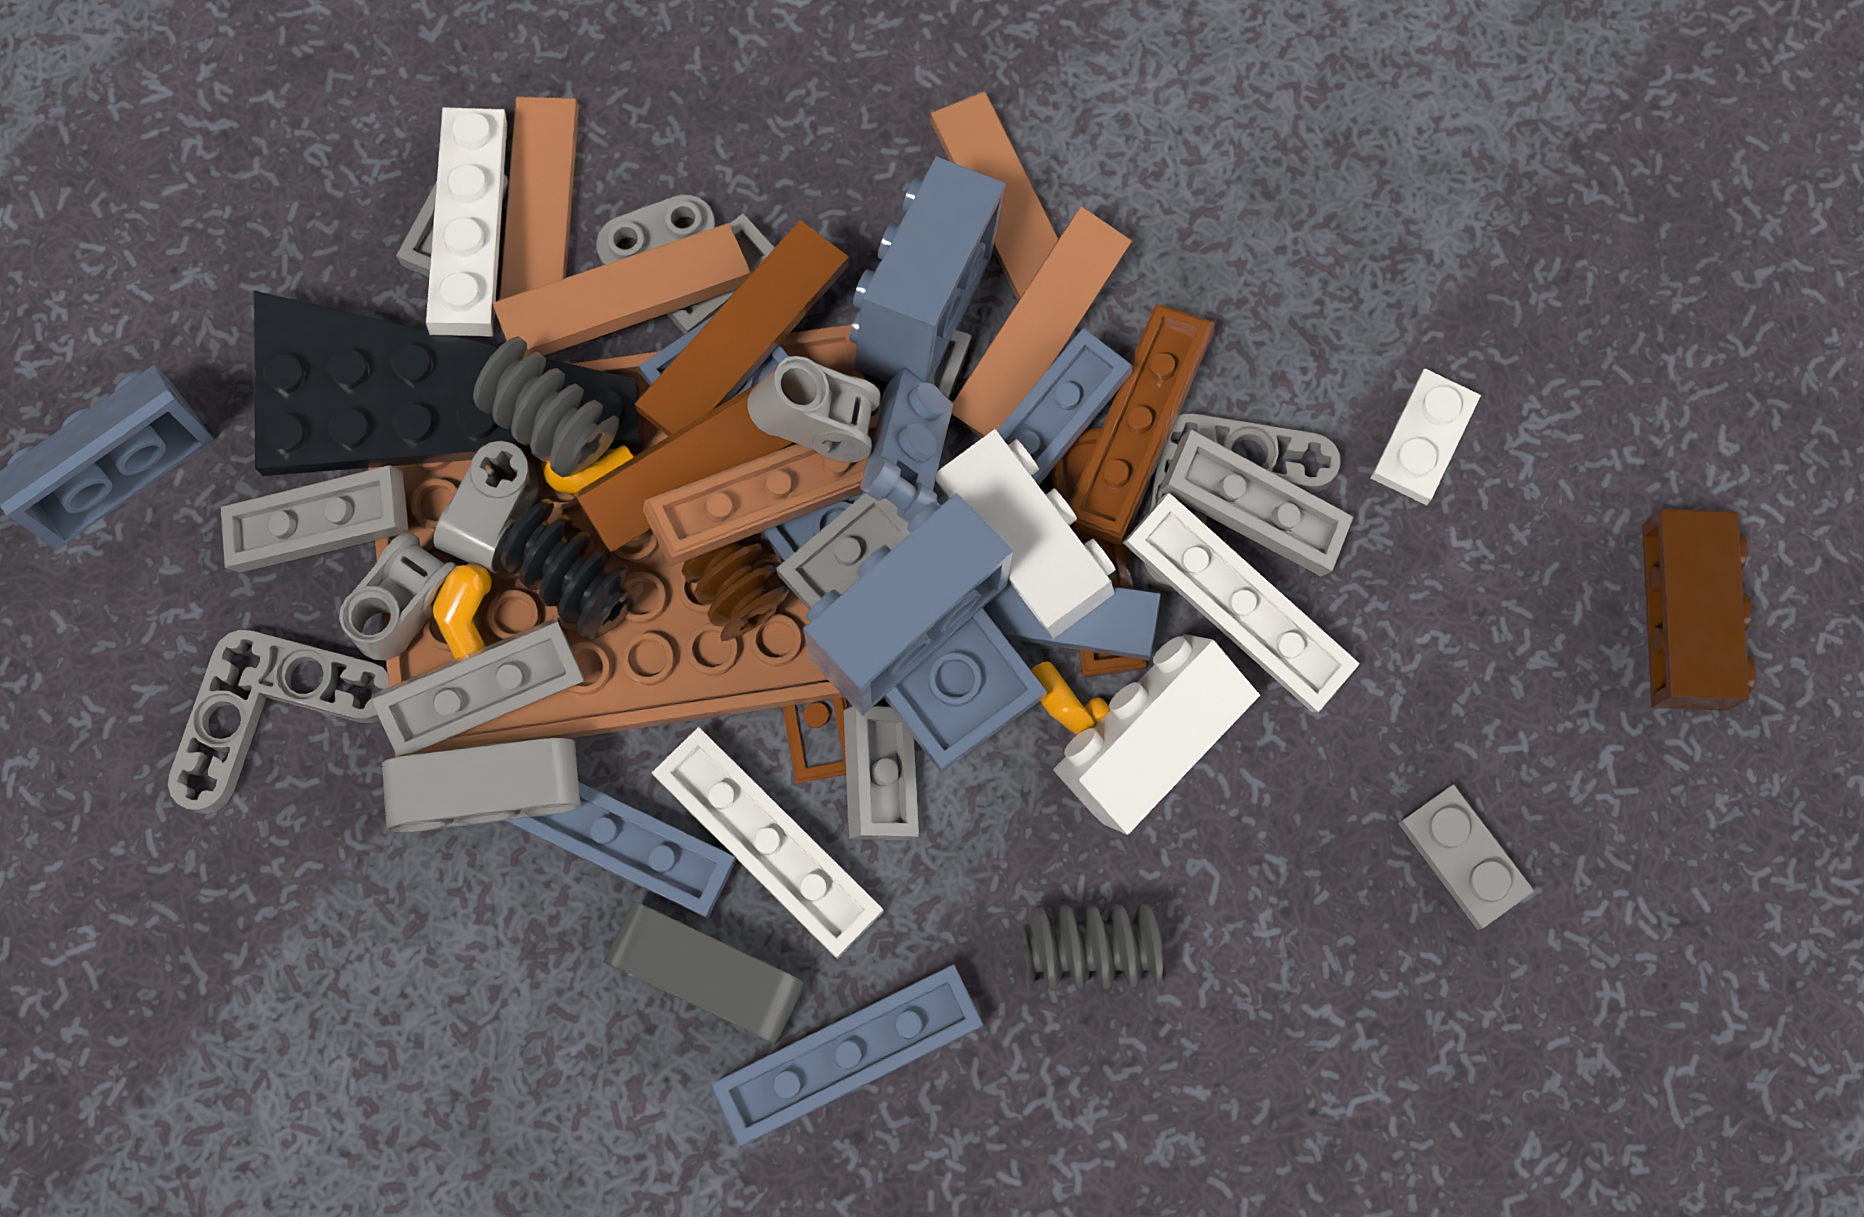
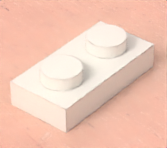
[1371,369,1481,505]

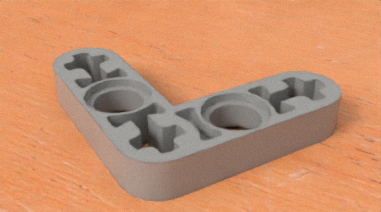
[1141,413,1341,592]
[168,630,389,814]

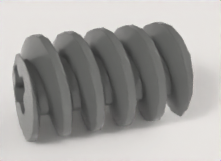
[473,336,619,477]
[1023,904,1163,991]

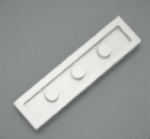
[426,108,507,336]
[1123,493,1360,712]
[652,727,884,959]

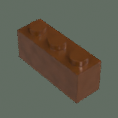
[1642,509,1756,711]

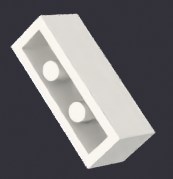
[935,429,1116,639]
[1053,634,1260,835]

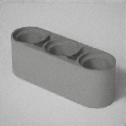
[382,738,580,832]

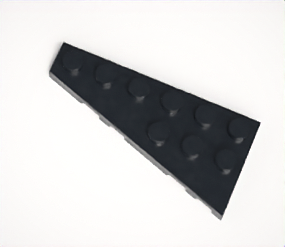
[253,290,642,476]

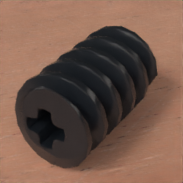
[501,498,644,640]

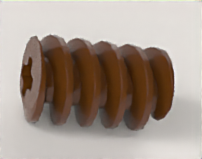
[681,540,789,641]

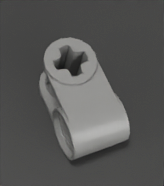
[748,356,881,462]
[434,441,541,574]
[339,531,458,660]

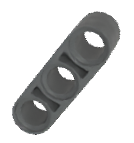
[603,901,805,1045]

